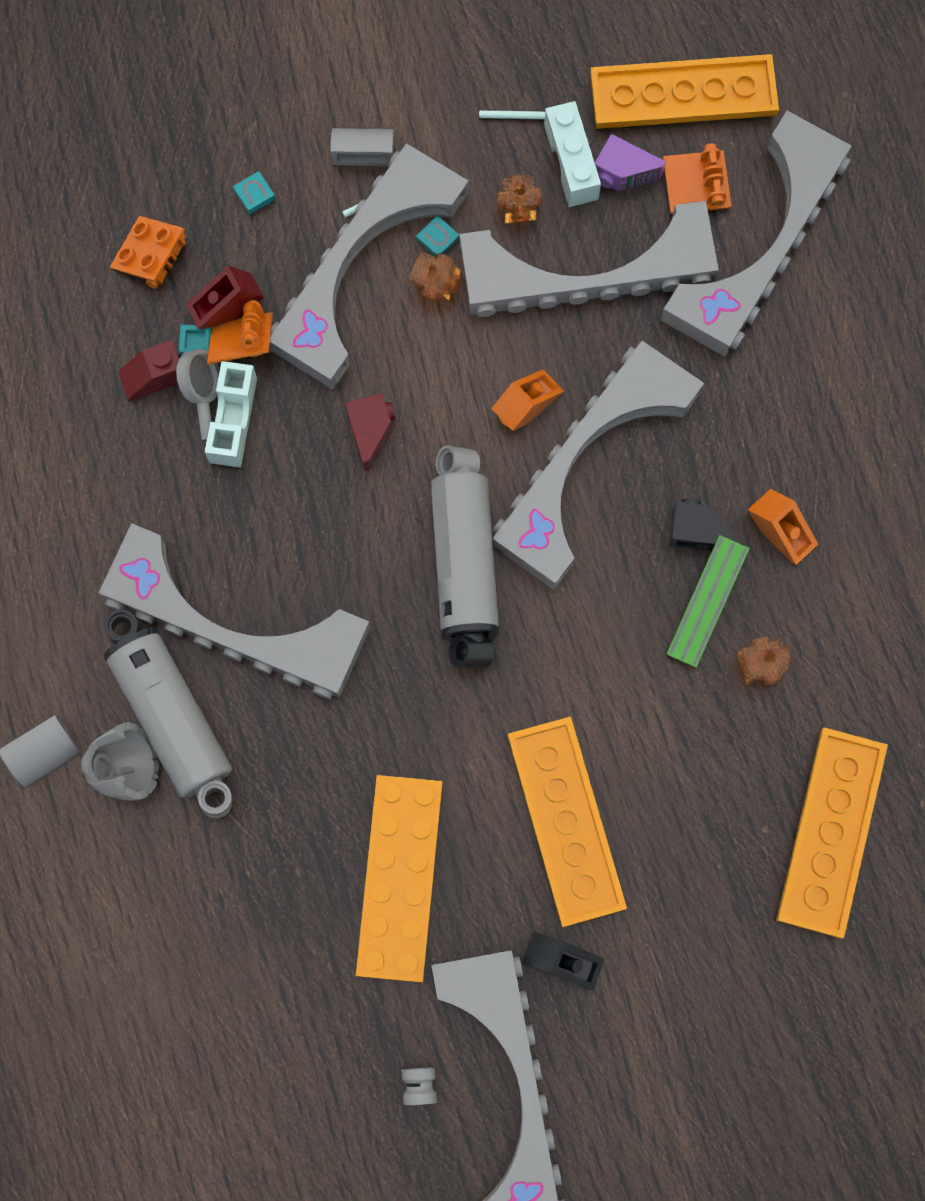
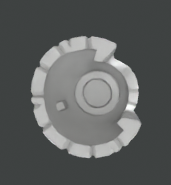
[81,722,159,801]

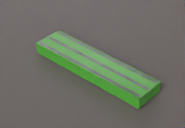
[667,535,750,668]

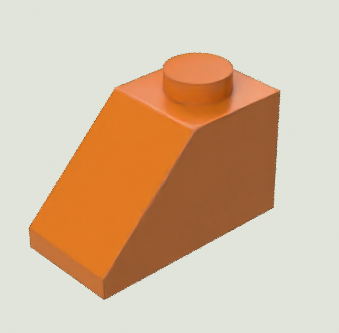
[491,369,564,431]
[748,489,818,565]

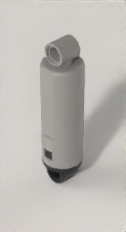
[431,445,499,669]
[104,609,233,818]

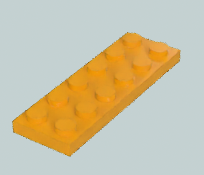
[590,54,779,129]
[507,716,627,927]
[776,727,888,939]
[356,775,443,983]

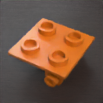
[663,143,732,214]
[110,216,186,289]
[207,300,273,364]

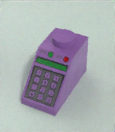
[595,134,666,191]

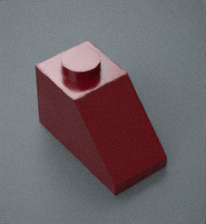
[186,266,264,330]
[118,340,180,401]
[345,393,396,471]

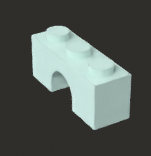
[544,101,601,207]
[205,361,257,468]

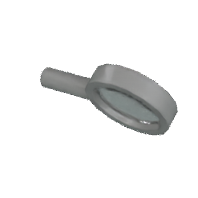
[176,349,220,440]

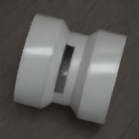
[401,1067,437,1105]

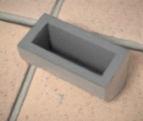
[330,128,394,166]
[0,715,81,788]

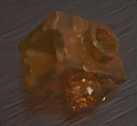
[496,174,542,223]
[408,251,462,301]
[737,636,792,686]

